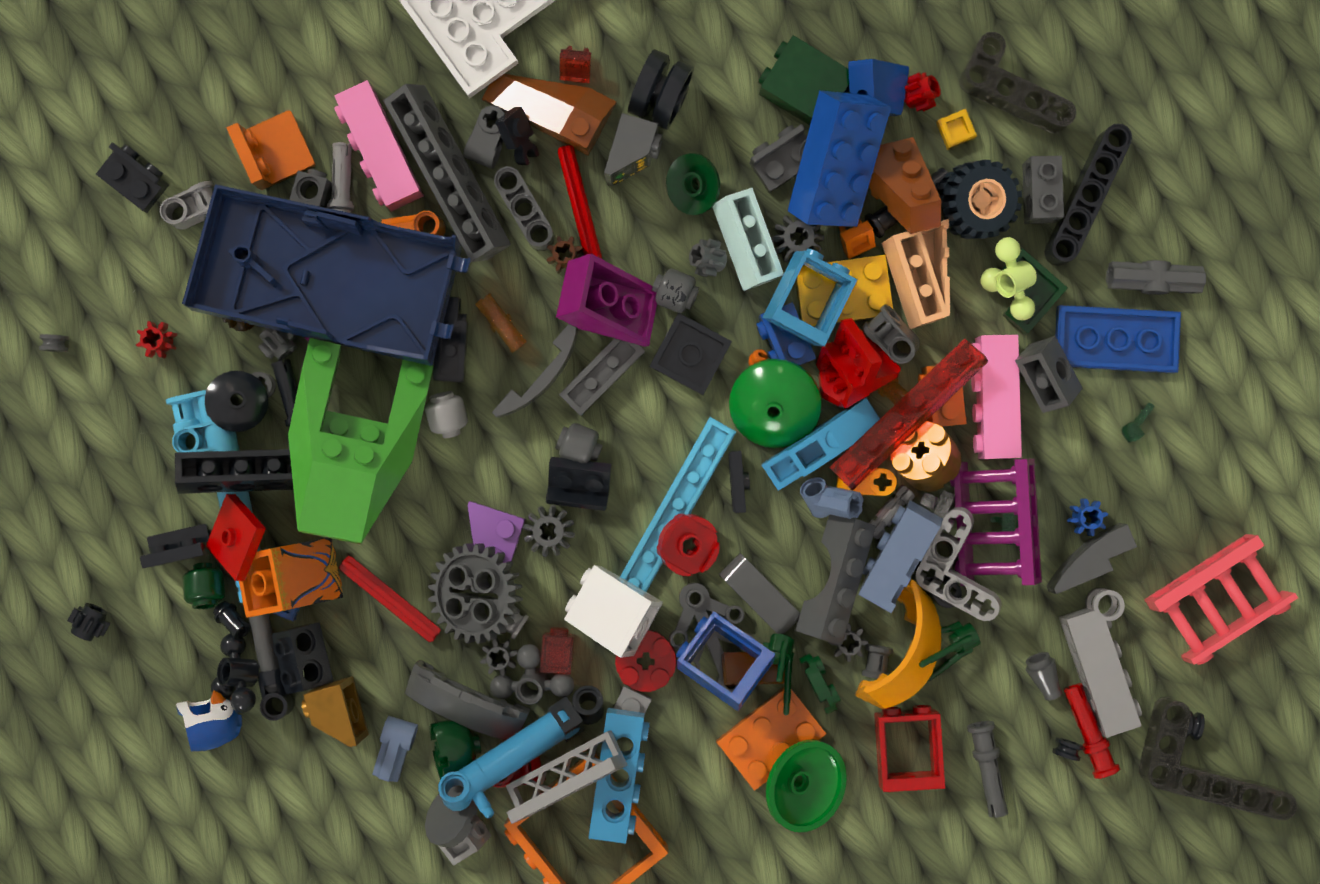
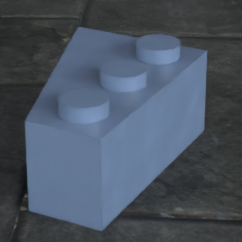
[858,500,943,614]

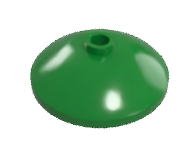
[729,359,821,448]
[766,740,847,832]

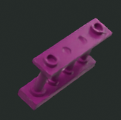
[950,458,1042,586]

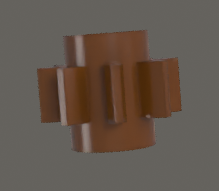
[546,236,584,274]

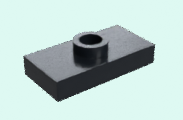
[728,451,750,513]

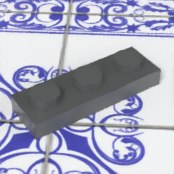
[559,338,645,416]

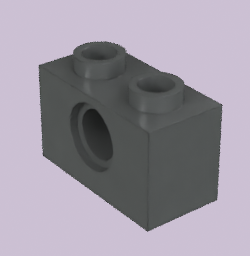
[1015,336,1083,413]

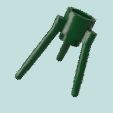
[919,621,981,681]
[762,634,795,715]

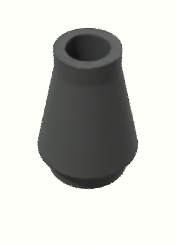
[1026,652,1062,700]

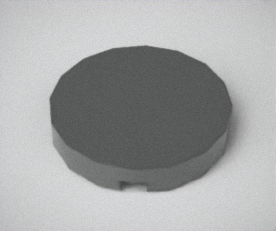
[425,786,477,848]

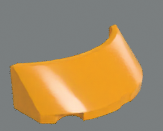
[855,579,942,709]

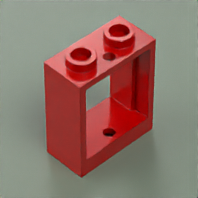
[874,705,945,792]

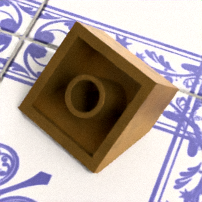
[302,676,369,747]

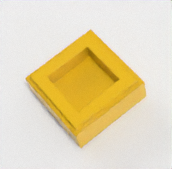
[936,109,977,150]

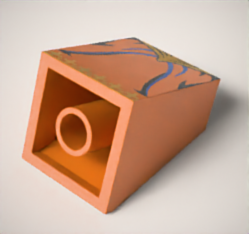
[239,538,343,618]

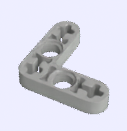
[915,507,1002,621]

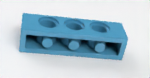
[588,708,650,844]

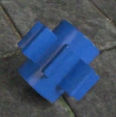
[1067,498,1108,536]

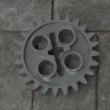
[428,543,523,644]

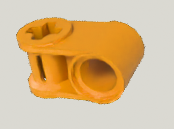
[836,463,897,496]

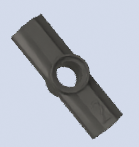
[1106,260,1206,295]

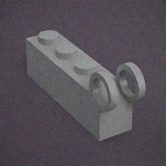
[1059,588,1142,738]

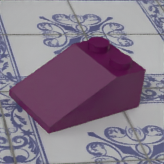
[556,254,657,347]

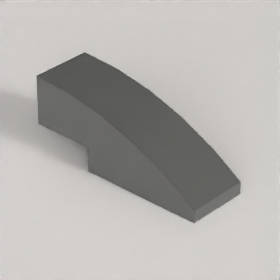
[1046,523,1137,594]

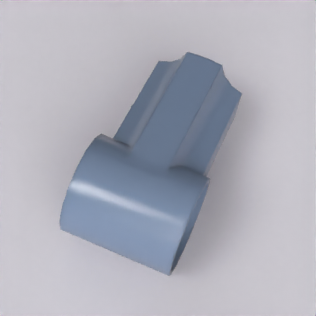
[800,477,864,519]
[372,716,418,782]

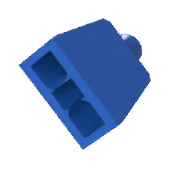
[848,59,909,133]

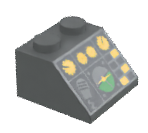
[604,113,662,187]

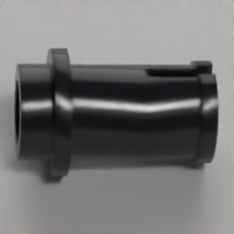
[213,601,251,640]

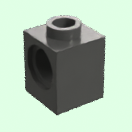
[289,169,332,208]

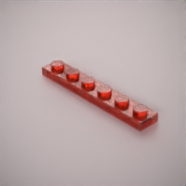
[829,339,989,491]

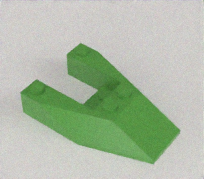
[288,338,433,544]

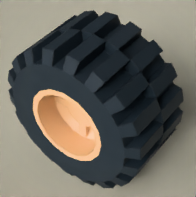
[937,160,1022,239]

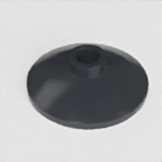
[205,371,268,432]

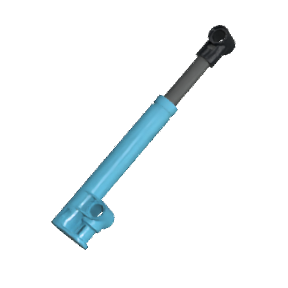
[166,390,295,721]

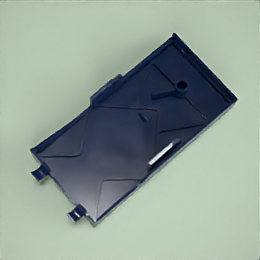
[182,184,471,366]

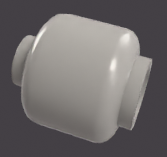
[424,391,468,438]

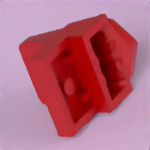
[816,318,901,409]

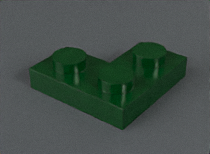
[1001,248,1068,335]

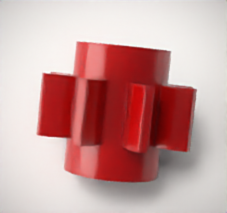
[904,72,941,112]
[136,321,177,359]

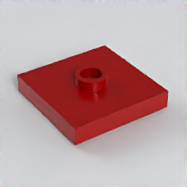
[206,494,266,581]

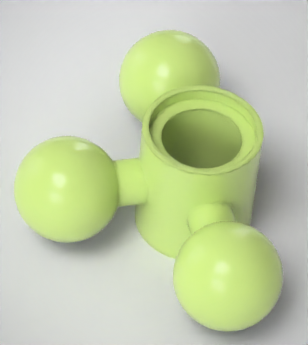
[980,237,1037,321]

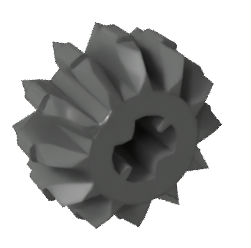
[772,215,824,263]
[523,505,575,557]

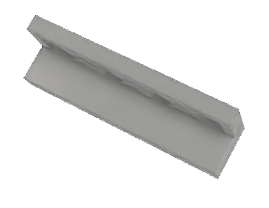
[506,730,627,824]

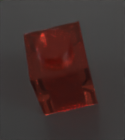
[540,627,575,675]

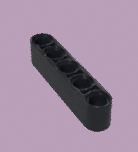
[1044,124,1132,266]

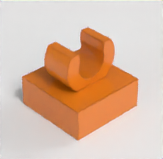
[839,219,876,259]

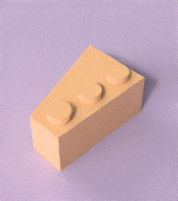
[881,219,950,329]

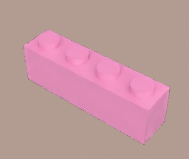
[334,80,424,212]
[970,335,1022,459]

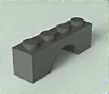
[795,515,876,645]

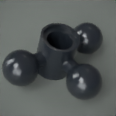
[211,633,259,713]

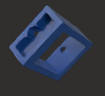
[676,611,775,711]

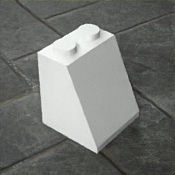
[564,565,663,658]

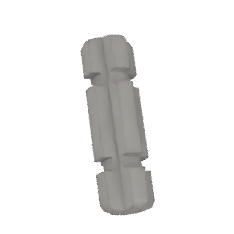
[869,485,915,539]

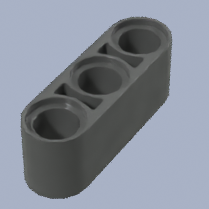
[494,166,555,251]
[719,553,800,634]

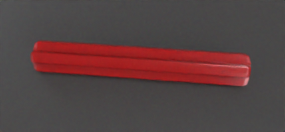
[558,145,602,259]
[339,556,441,643]

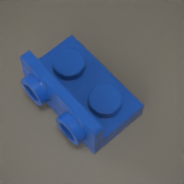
[756,302,816,366]

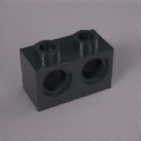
[272,622,334,694]

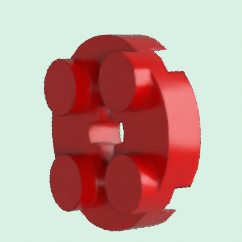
[657,514,720,576]
[615,630,676,692]

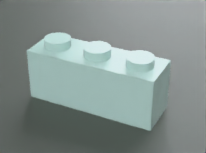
[712,188,784,291]

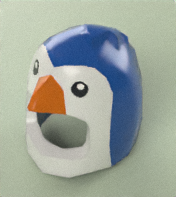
[176,690,242,752]

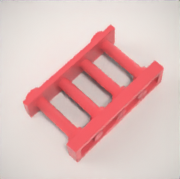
[1144,534,1298,665]

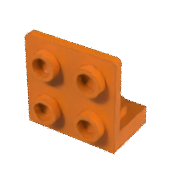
[226,110,316,190]

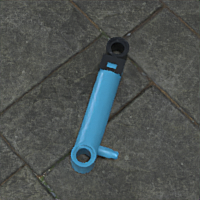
[438,686,604,818]

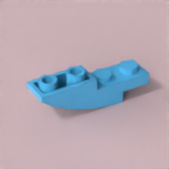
[762,397,883,491]

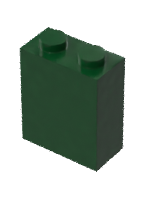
[758,35,849,126]

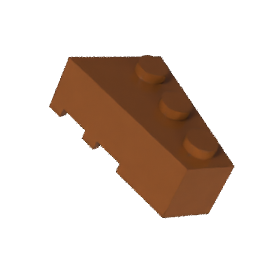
[869,137,941,234]

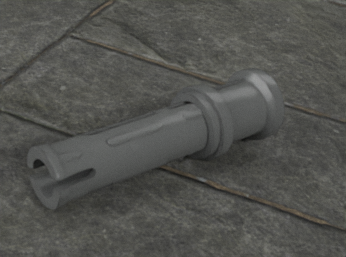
[967,721,1008,818]

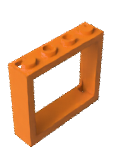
[504,753,668,884]

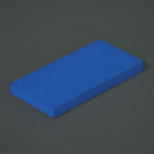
[1055,305,1181,373]

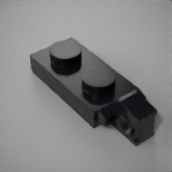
[433,297,468,382]

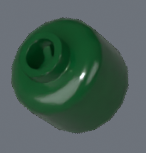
[182,562,225,610]

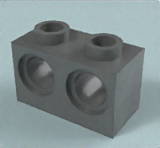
[1022,156,1064,224]

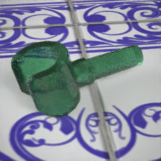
[1121,403,1154,443]

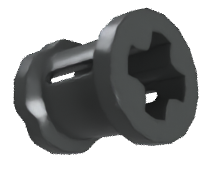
[862,644,893,679]

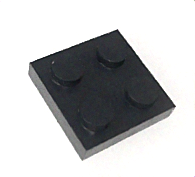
[649,313,732,396]

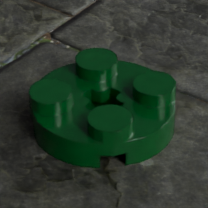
[799,653,841,715]

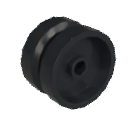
[628,49,694,130]

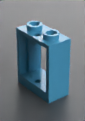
[762,248,858,347]

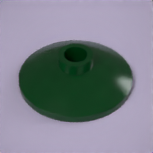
[666,153,720,215]

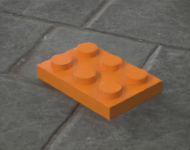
[716,687,826,791]

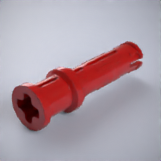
[1063,683,1121,779]

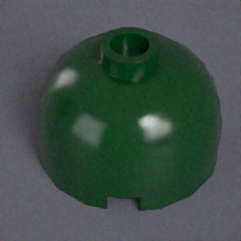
[429,720,481,780]

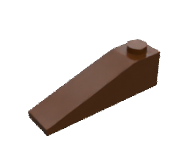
[482,74,617,156]

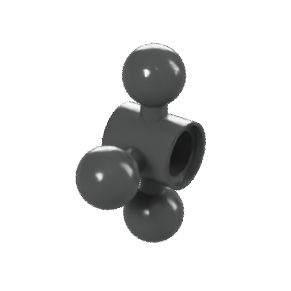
[490,644,575,705]

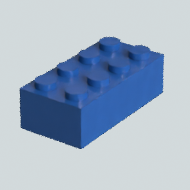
[788,90,891,227]

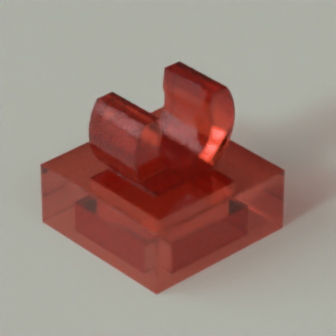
[560,46,592,83]

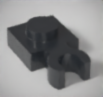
[495,106,539,165]

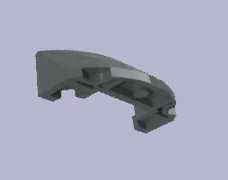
[405,660,531,740]

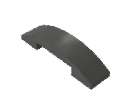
[492,324,579,418]

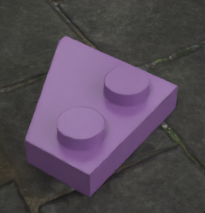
[467,501,526,563]

